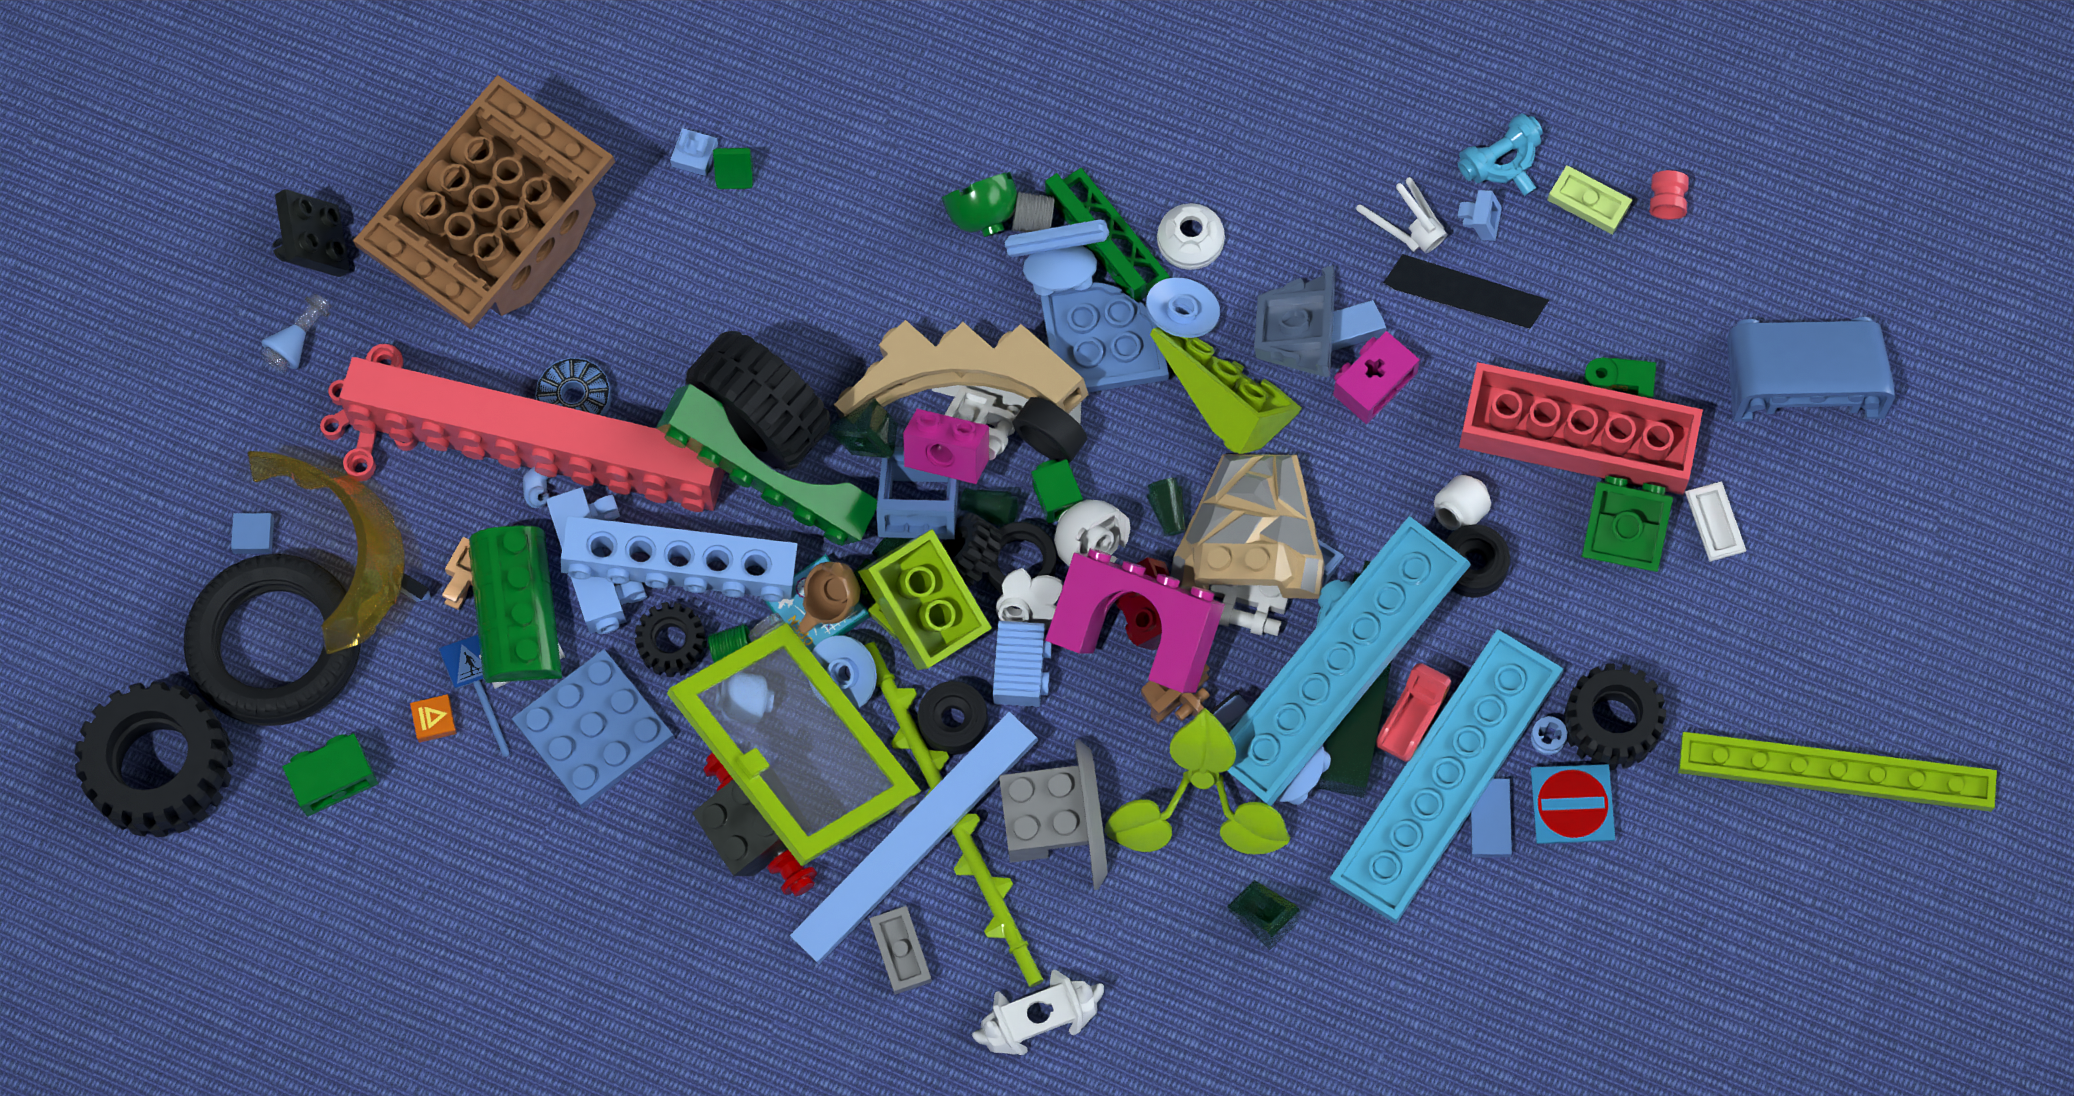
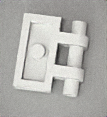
[945,386,1020,460]
[1210,585,1289,636]

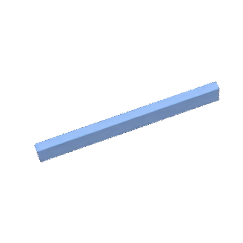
[790,712,1038,965]

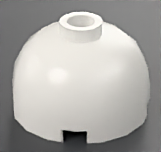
[1054,499,1131,566]

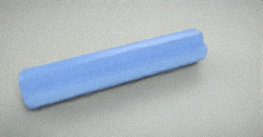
[1005,219,1109,257]

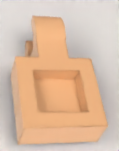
[442,537,473,610]

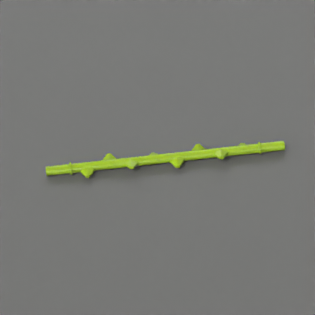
[864,642,1044,988]

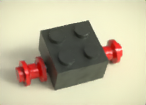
[692,753,817,897]

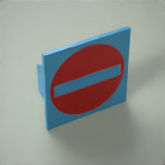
[1530,764,1615,844]

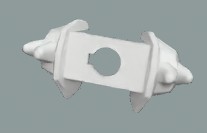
[972,970,1104,1055]

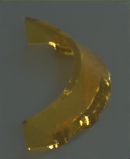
[247,451,405,654]

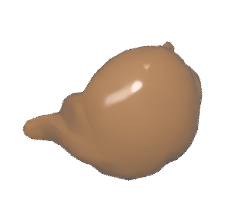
[799,562,861,633]

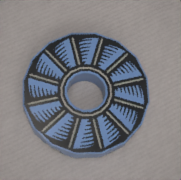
[535,358,612,416]

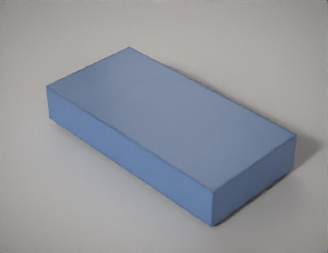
[1470,779,1512,857]

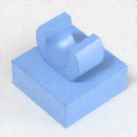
[670,128,718,176]
[1458,190,1502,241]

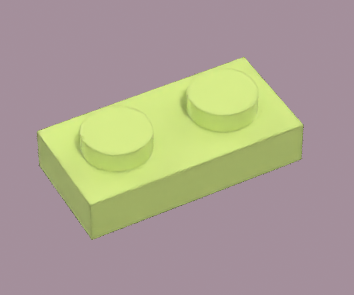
[1547,165,1632,235]

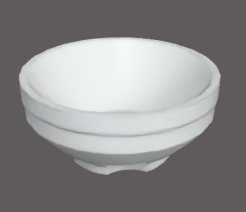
[1157,203,1225,270]

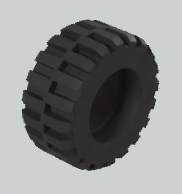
[685,330,831,471]
[74,681,233,837]

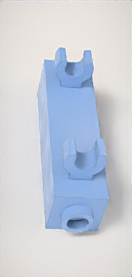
[546,487,647,634]

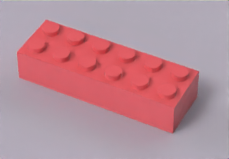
[1459,362,1703,495]

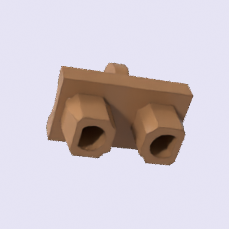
[1141,664,1210,725]

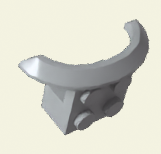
[999,739,1108,890]

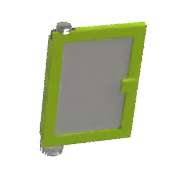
[667,613,921,866]

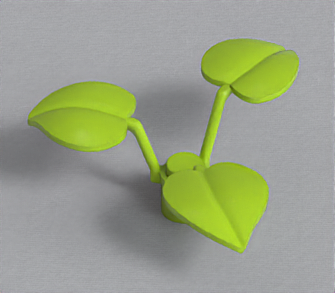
[1104,708,1290,855]

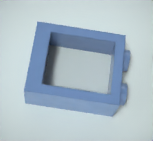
[877,447,959,539]

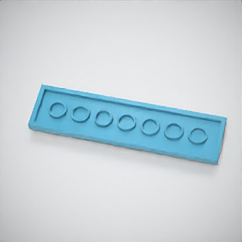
[1227,516,1471,806]
[1330,629,1564,924]

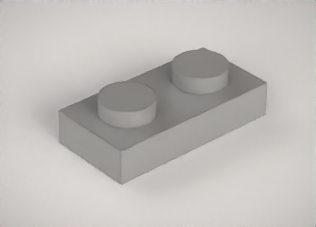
[869,906,932,995]

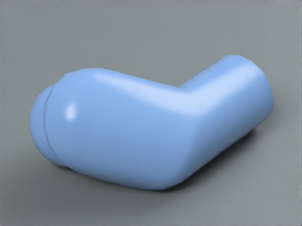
[523,467,550,508]

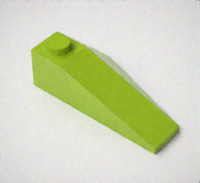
[1150,327,1302,454]

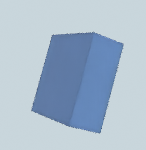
[231,513,274,554]

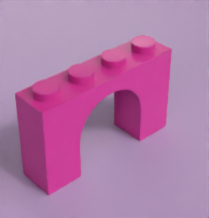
[1045,548,1225,693]

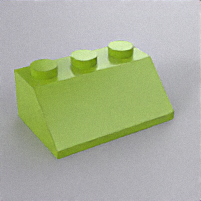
[858,529,992,670]

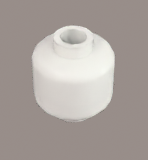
[1434,475,1491,530]

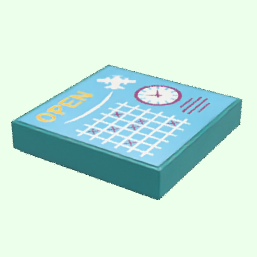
[763,554,869,652]

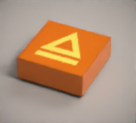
[410,694,457,743]

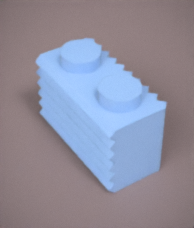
[993,621,1052,707]

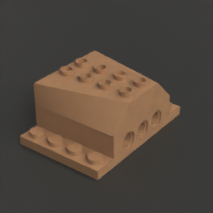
[353,75,615,330]

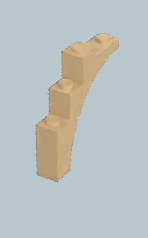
[834,320,1089,429]

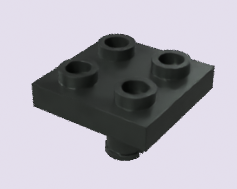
[272,189,350,277]

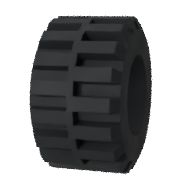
[1564,663,1666,770]

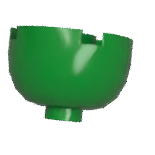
[941,172,1018,238]

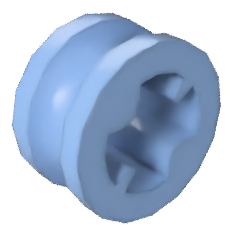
[1531,716,1567,755]

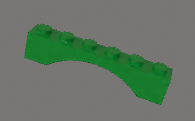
[656,384,878,546]

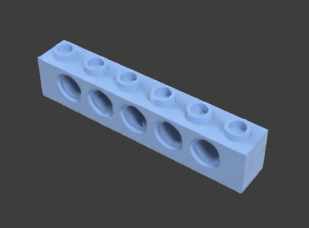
[561,516,797,602]

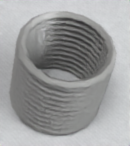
[1012,191,1055,233]

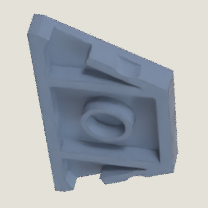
[1254,266,1335,377]

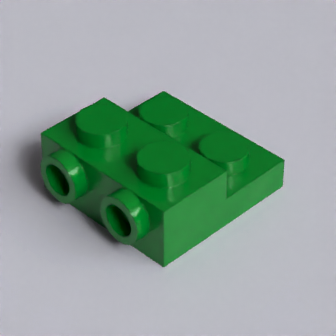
[1581,475,1673,572]

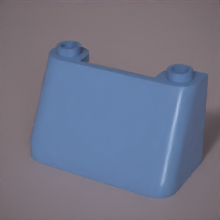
[1727,317,1895,422]

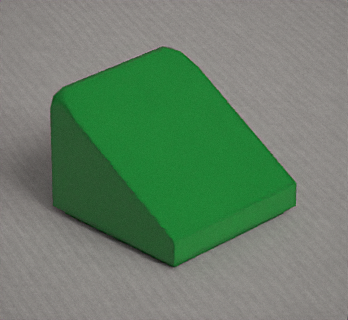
[713,148,753,189]

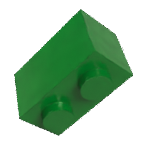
[282,733,378,817]

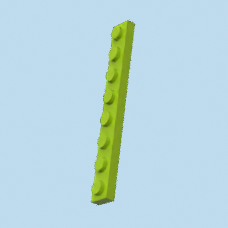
[1678,732,1997,812]

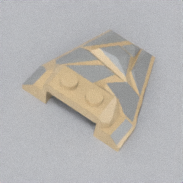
[1171,454,1325,599]

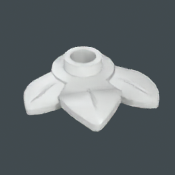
[996,568,1063,630]

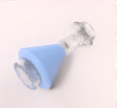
[260,293,332,373]

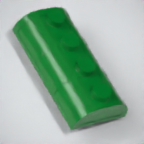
[469,526,562,683]

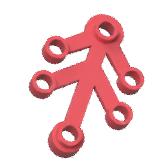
[320,344,418,481]

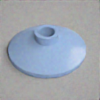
[1146,278,1220,338]
[807,635,877,711]

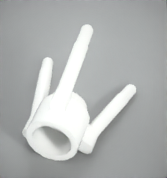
[1356,177,1448,254]

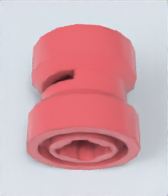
[1649,170,1689,220]

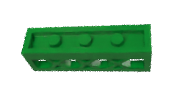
[1045,168,1170,302]

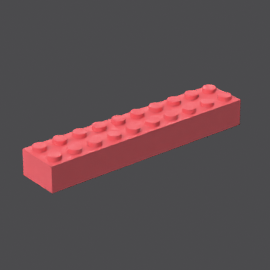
[339,357,725,512]

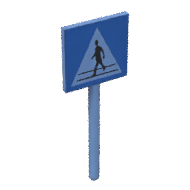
[438,634,510,757]

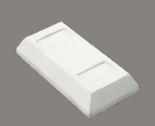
[1685,481,1746,562]

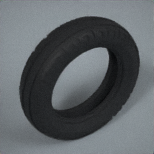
[184,554,362,726]

